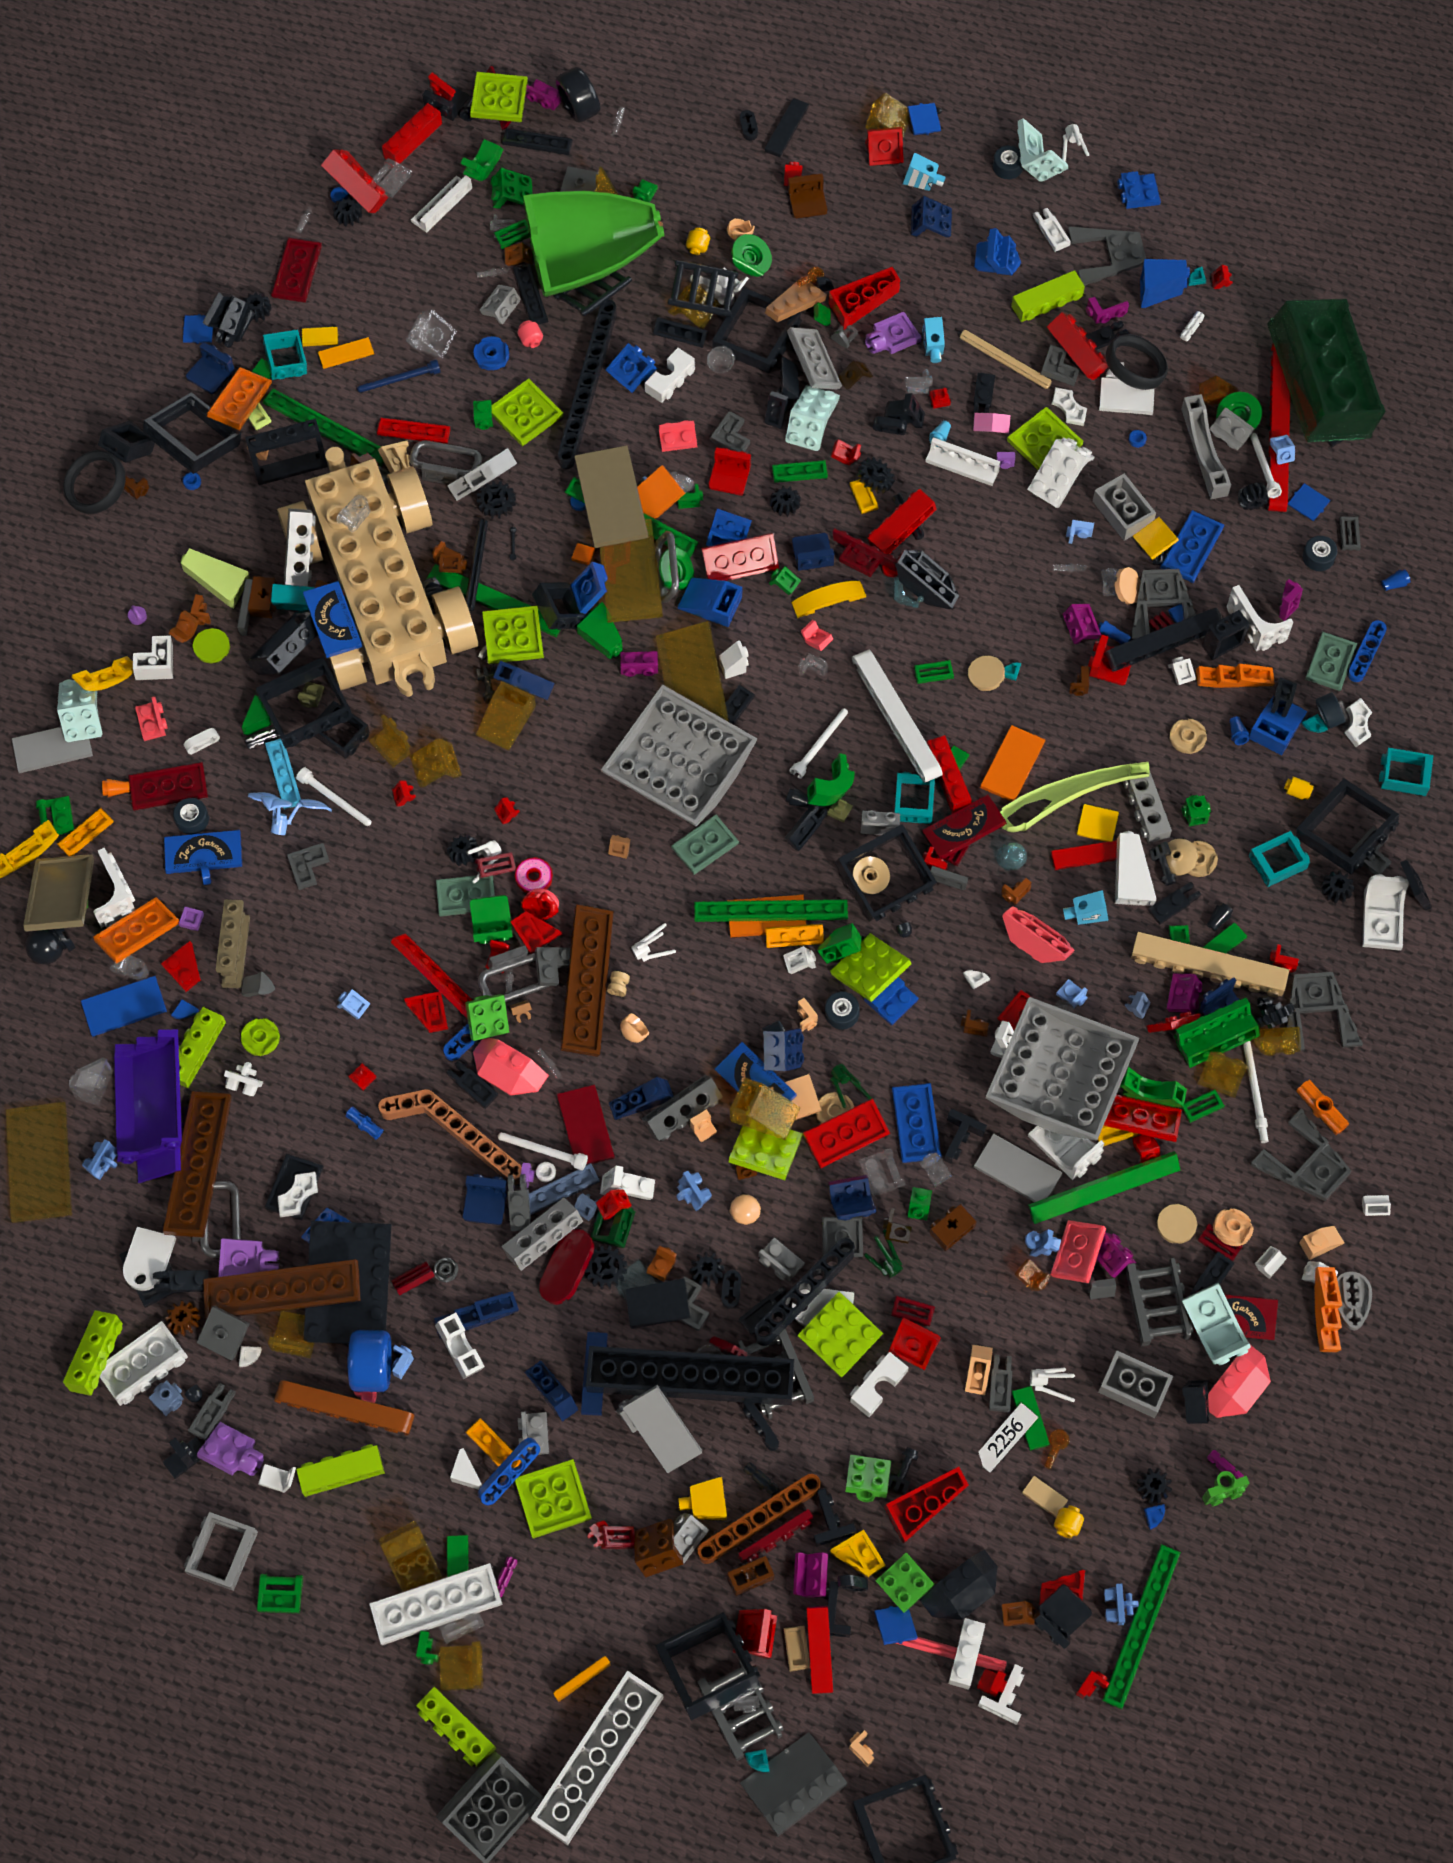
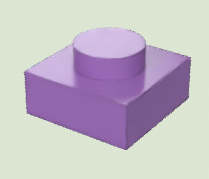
[996,452,1015,469]
[179,907,204,931]
[521,1163,534,1188]

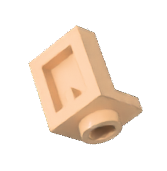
[797,998,818,1031]
[690,1109,717,1142]
[849,1730,874,1767]

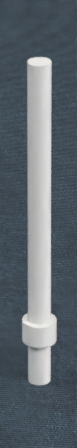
[1243,1041,1269,1143]

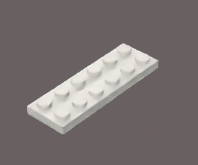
[370,1563,503,1645]

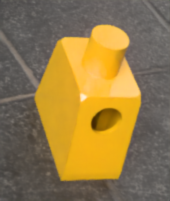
[678,1477,727,1520]

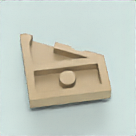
[378,441,410,473]

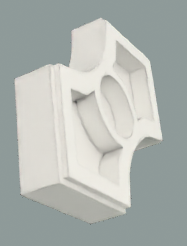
[1052,387,1087,426]
[1345,698,1372,747]
[278,1172,318,1217]

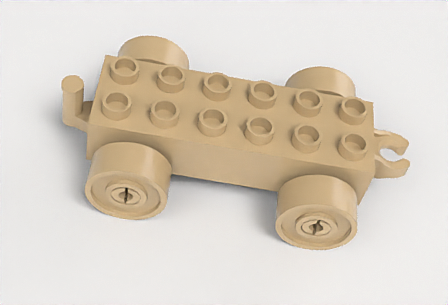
[277,447,478,697]

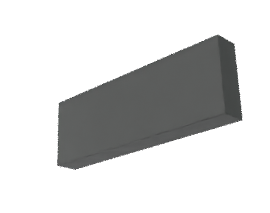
[237,579,253,636]

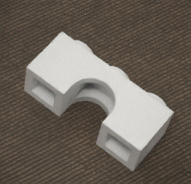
[645,348,695,403]
[435,1313,485,1379]
[850,1352,909,1417]
[948,1618,985,1690]

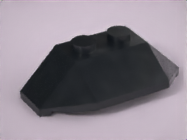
[896,549,959,609]
[919,1549,998,1620]

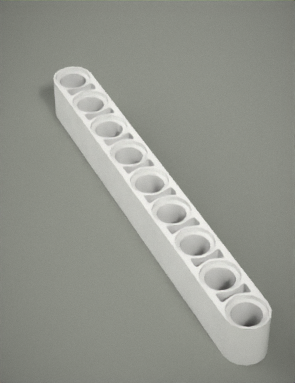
[852,649,942,783]

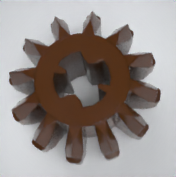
[165,1301,201,1336]

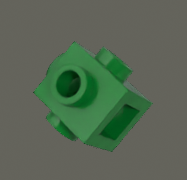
[1182,795,1211,826]

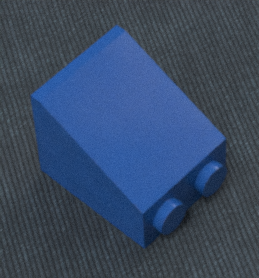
[1140,259,1190,308]

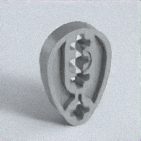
[1337,1272,1372,1330]

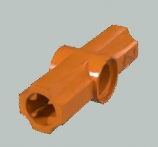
[1296,1079,1349,1135]

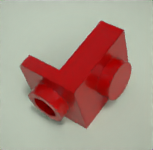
[784,162,803,186]
[830,439,861,465]
[1270,944,1299,973]
[1132,1135,1160,1163]
[977,1669,1008,1697]

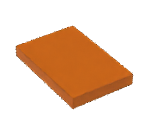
[637,465,686,519]

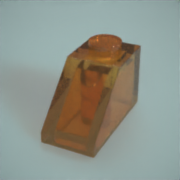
[1199,375,1238,405]

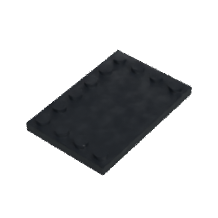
[304,1221,392,1344]

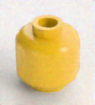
[686,228,710,255]
[1054,1505,1084,1539]

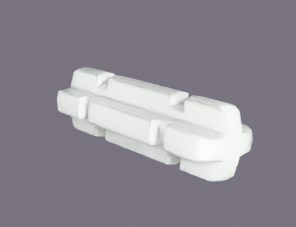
[1180,311,1204,341]

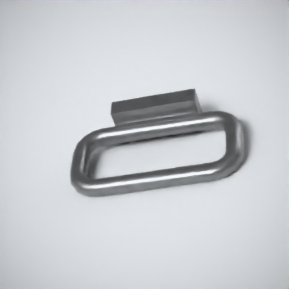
[409,440,482,485]
[645,531,679,603]
[478,946,549,1002]
[192,1181,241,1258]

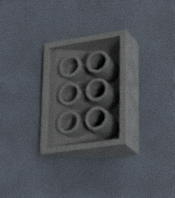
[740,1732,847,1837]
[436,1751,544,1863]

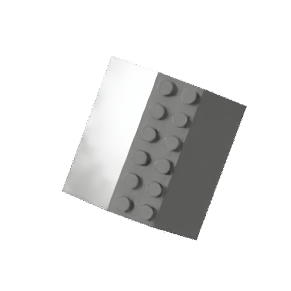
[601,685,757,826]
[986,997,1139,1141]

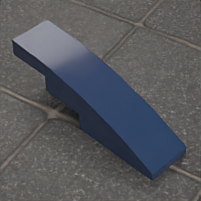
[434,1291,519,1339]
[581,1332,608,1416]

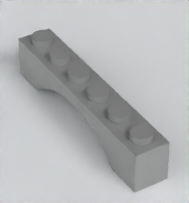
[1181,394,1231,500]

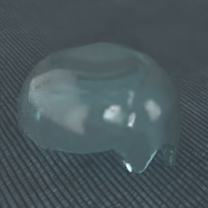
[996,842,1027,871]

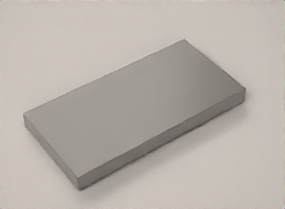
[787,327,842,390]
[12,727,93,773]
[974,1134,1062,1202]
[622,1385,702,1473]

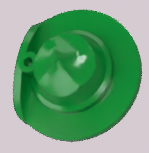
[732,234,772,277]
[1216,392,1262,429]
[659,548,694,590]

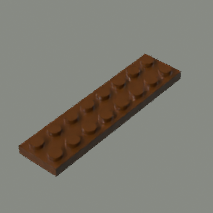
[560,905,614,1057]
[163,1091,232,1238]
[203,1259,361,1320]

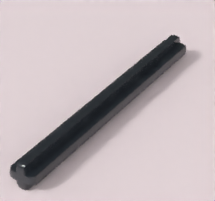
[465,519,488,612]

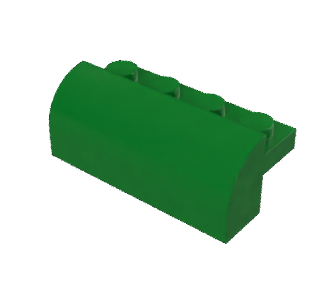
[1174,998,1260,1068]

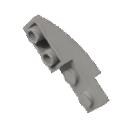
[447,448,517,501]

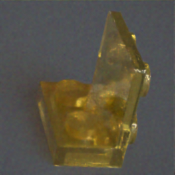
[865,92,910,137]
[668,282,720,329]
[369,714,410,768]
[410,738,462,787]
[1255,1027,1301,1056]
[1198,1051,1248,1098]
[268,1311,315,1358]
[440,1641,483,1691]

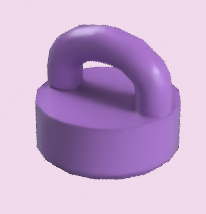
[128,605,147,625]

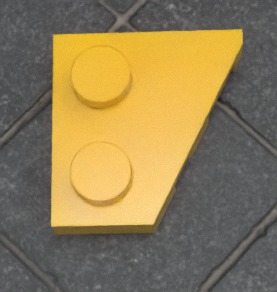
[830,1530,886,1577]

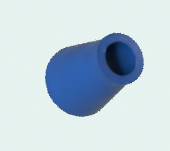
[1381,569,1411,591]
[1229,717,1250,745]

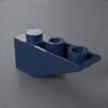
[493,661,555,700]
[609,1077,674,1120]
[525,1360,579,1422]

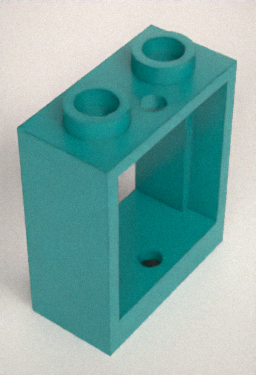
[263,330,307,380]
[271,584,315,611]
[1379,747,1434,796]
[894,772,935,824]
[1249,831,1310,887]

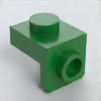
[473,400,493,430]
[908,1187,932,1220]

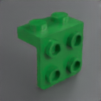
[491,168,533,208]
[470,895,513,944]

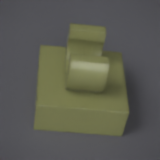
[827,799,853,823]

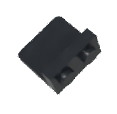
[422,84,470,121]
[203,292,254,342]
[1034,1584,1092,1649]

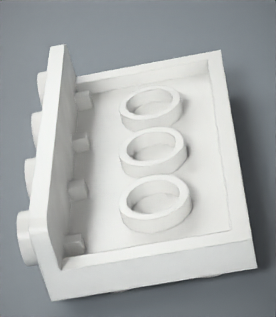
[100,1321,188,1406]

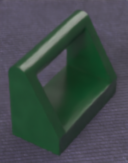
[591,1207,636,1248]

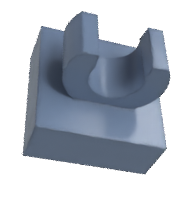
[1125,991,1151,1019]
[574,1193,598,1221]

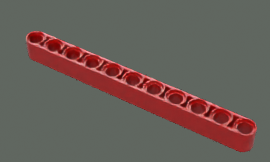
[1267,342,1291,512]

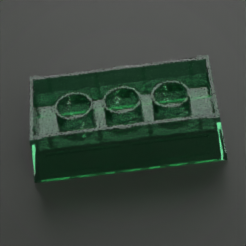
[1267,299,1386,442]

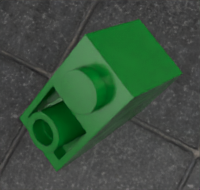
[817,923,861,964]

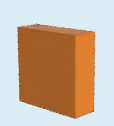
[571,543,595,565]

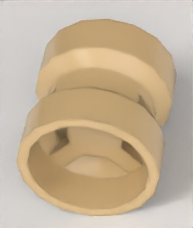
[607,971,630,997]

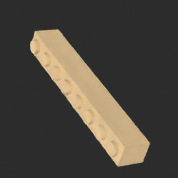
[1131,932,1289,997]

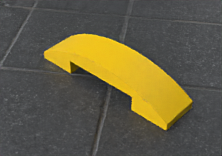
[792,581,866,618]
[72,656,134,691]
[0,820,59,878]

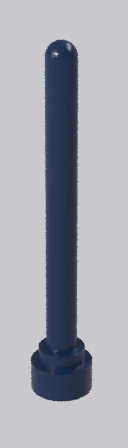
[357,359,441,392]

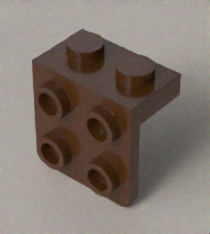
[788,173,827,219]
[634,1519,683,1577]

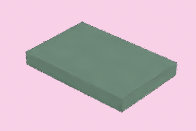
[1305,632,1357,691]
[671,815,739,875]
[436,875,495,917]

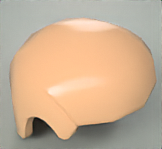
[727,218,755,241]
[620,1013,649,1043]
[729,1194,761,1225]

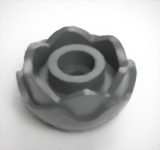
[433,1257,458,1282]

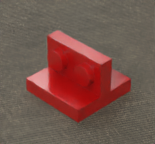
[865,127,904,166]
[888,1318,941,1370]
[733,1609,777,1658]

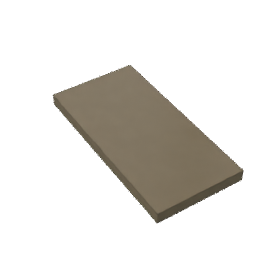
[575,446,648,548]
[23,854,94,932]

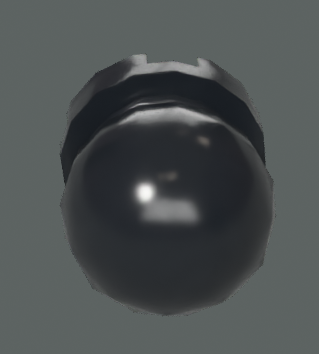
[25,928,76,965]

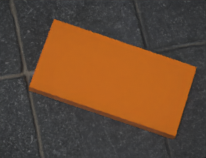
[207,367,272,430]
[980,725,1045,802]
[727,895,806,938]
[93,897,179,964]

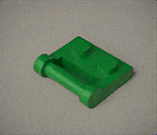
[36,796,74,835]
[257,1574,303,1614]

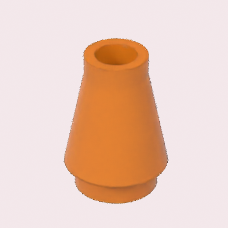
[102,779,130,797]

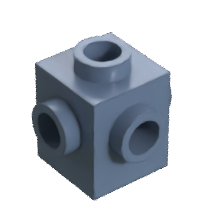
[149,1380,183,1416]

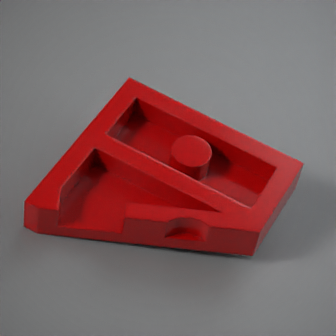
[428,72,456,101]
[510,911,562,954]
[161,941,201,992]
[404,991,448,1033]
[1147,1011,1200,1033]
[1039,1570,1085,1605]

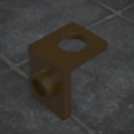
[838,360,873,390]
[883,1208,912,1244]

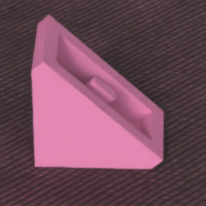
[973,413,1010,433]

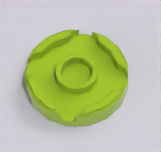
[193,628,230,663]
[241,1018,280,1056]

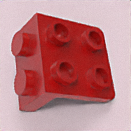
[709,447,751,495]
[1088,635,1131,686]

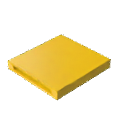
[1133,517,1179,560]
[1077,804,1119,842]

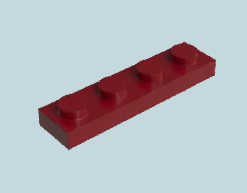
[738,1509,813,1564]

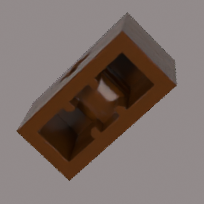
[248,576,277,618]
[930,1204,977,1252]
[728,1556,774,1596]

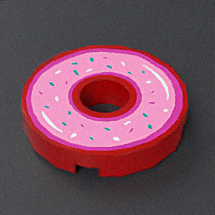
[515,857,553,893]

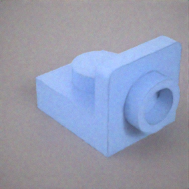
[1270,435,1295,464]
[1066,520,1094,544]
[1056,979,1088,1009]
[337,989,370,1019]
[392,1345,414,1379]

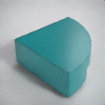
[1188,267,1206,286]
[1004,662,1021,681]
[1302,714,1328,733]
[745,1749,770,1772]

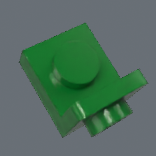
[633,179,658,203]
[678,484,703,509]
[769,566,801,595]
[416,1631,439,1665]

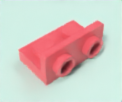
[659,420,697,452]
[135,697,168,741]

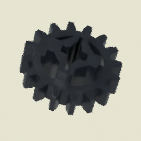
[857,457,895,494]
[477,481,516,519]
[1255,1002,1296,1029]
[584,1246,627,1290]

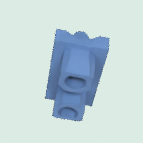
[82,1139,117,1180]
[676,1171,712,1211]
[1025,1229,1061,1257]
[1104,1584,1139,1625]

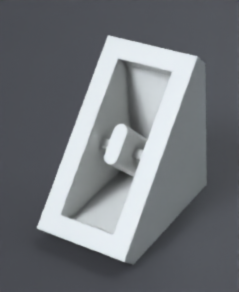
[450,1448,482,1490]

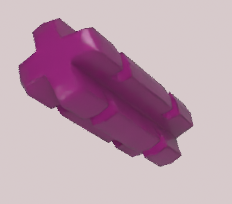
[1207,1450,1244,1479]
[496,1556,517,1597]

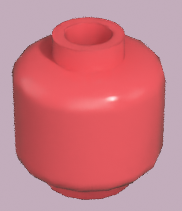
[517,320,543,348]

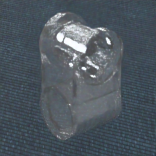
[336,495,370,532]
[110,955,149,981]

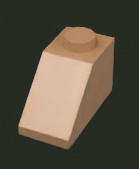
[1300,1226,1344,1260]
[965,1345,993,1395]

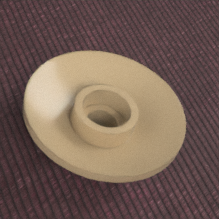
[1166,839,1198,876]
[852,856,890,894]

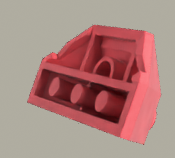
[1002,906,1074,963]
[473,1038,549,1096]
[1208,1345,1271,1418]

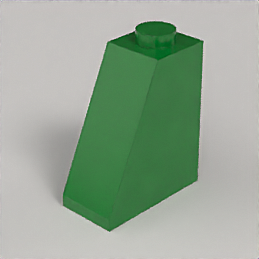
[577,602,622,659]

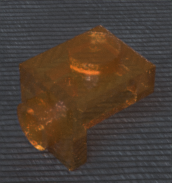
[1015,1259,1051,1291]

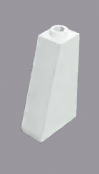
[1115,831,1156,906]

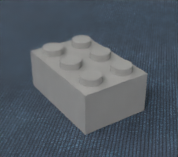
[1092,473,1156,541]
[1098,1351,1173,1418]

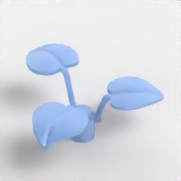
[248,792,332,835]

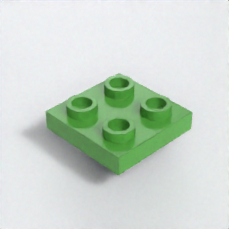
[465,994,509,1041]
[845,1455,891,1502]
[1202,1471,1250,1506]
[876,1552,935,1613]

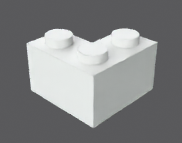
[133,636,173,680]

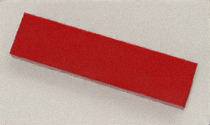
[377,418,451,444]
[1051,840,1117,870]
[807,1606,833,1694]

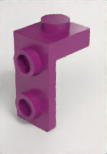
[1086,297,1129,324]

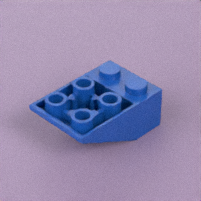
[678,578,742,627]
[1249,695,1307,756]

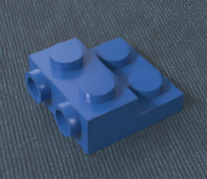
[1118,171,1161,209]
[606,343,657,393]
[571,562,608,614]
[864,977,919,1026]

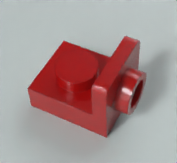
[922,846,948,871]
[596,1189,631,1220]
[1076,1671,1109,1699]

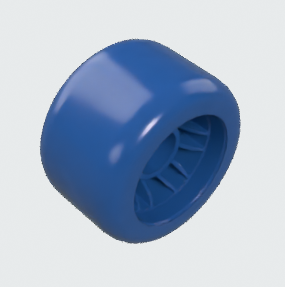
[347,1330,392,1392]

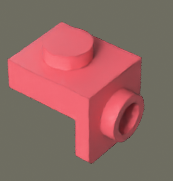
[801,620,833,651]

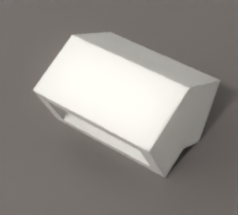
[1362,1195,1391,1216]
[1255,1246,1287,1279]

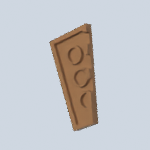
[765,277,827,322]

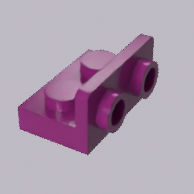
[526,79,562,110]
[1279,579,1303,621]
[1063,604,1101,644]
[621,651,658,677]
[1167,974,1202,1014]
[1097,1232,1136,1278]
[793,1552,828,1598]

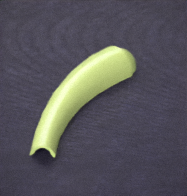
[1000,762,1150,832]

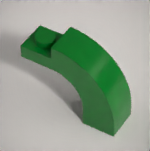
[461,139,503,181]
[807,753,855,806]
[1120,1067,1187,1107]

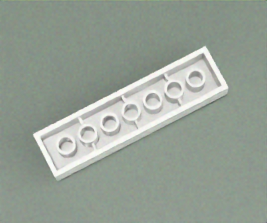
[531,1671,663,1845]

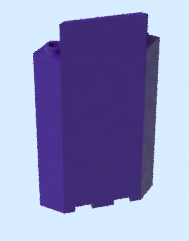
[114,1029,182,1183]

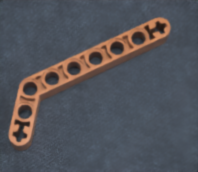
[378,1089,522,1185]

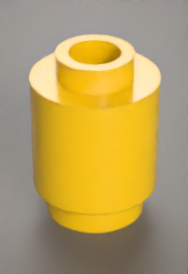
[1284,776,1314,800]

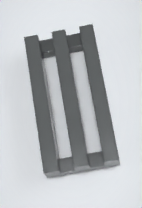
[1339,516,1361,551]
[931,866,968,891]

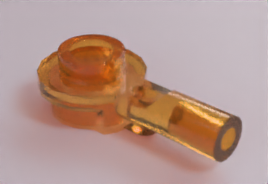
[797,267,824,287]
[1044,1429,1070,1470]

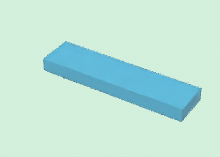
[265,739,301,809]

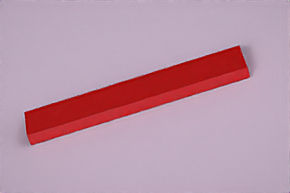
[391,934,473,1019]

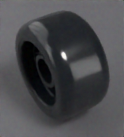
[556,67,601,123]

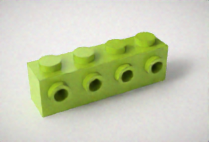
[1011,270,1085,322]
[178,1007,226,1088]
[63,1310,123,1396]
[296,1444,385,1497]
[416,1687,496,1767]

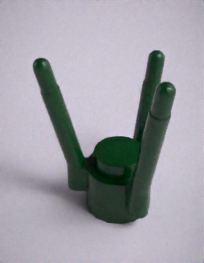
[830,1064,872,1108]
[864,1229,903,1278]

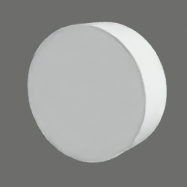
[536,1162,556,1182]

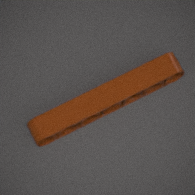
[274,1380,415,1436]
[698,1474,820,1564]

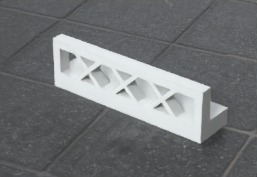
[411,176,472,233]
[926,438,1000,486]

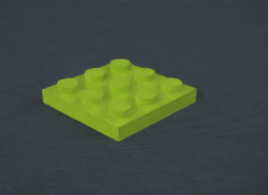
[470,72,528,122]
[492,378,563,447]
[1007,407,1083,470]
[482,606,544,664]
[830,933,911,1002]
[729,1116,803,1180]
[797,1292,883,1378]
[515,1459,592,1539]

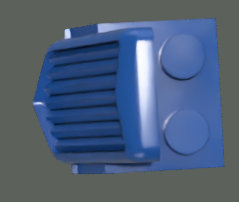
[975,228,1021,276]
[706,509,752,546]

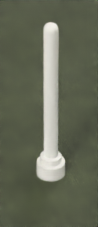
[1250,433,1282,498]
[790,708,848,779]
[296,767,371,826]
[498,1132,588,1170]

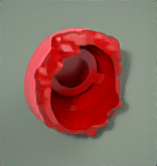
[521,888,559,921]

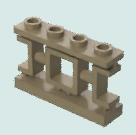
[216,899,250,988]

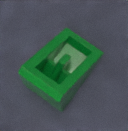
[242,695,271,736]

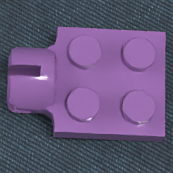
[865,312,922,354]
[218,1238,279,1277]
[197,1422,264,1476]

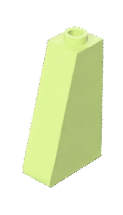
[181,548,250,609]

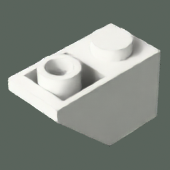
[719,641,749,679]

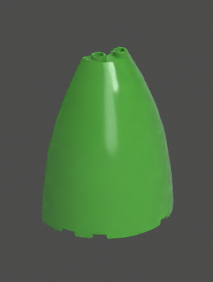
[523,191,664,297]

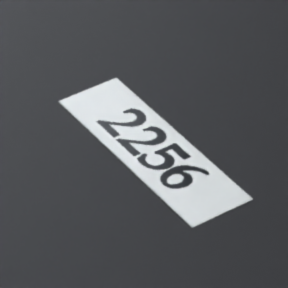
[979,1403,1038,1472]

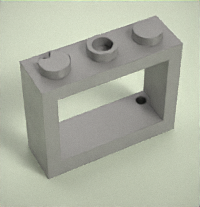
[184,1512,258,1591]

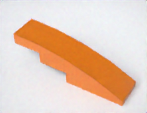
[1196,664,1275,688]
[1315,1267,1342,1352]

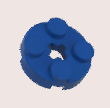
[474,336,509,370]

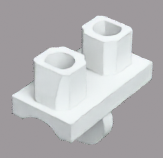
[224,1062,263,1096]

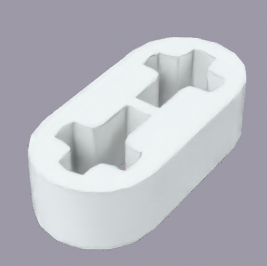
[184,728,220,754]

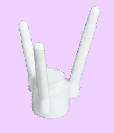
[1062,124,1089,161]
[467,840,502,883]
[631,923,676,962]
[1030,1368,1075,1402]

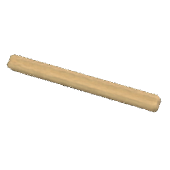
[960,330,1052,389]

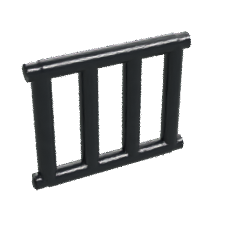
[667,260,739,317]
[554,271,632,317]

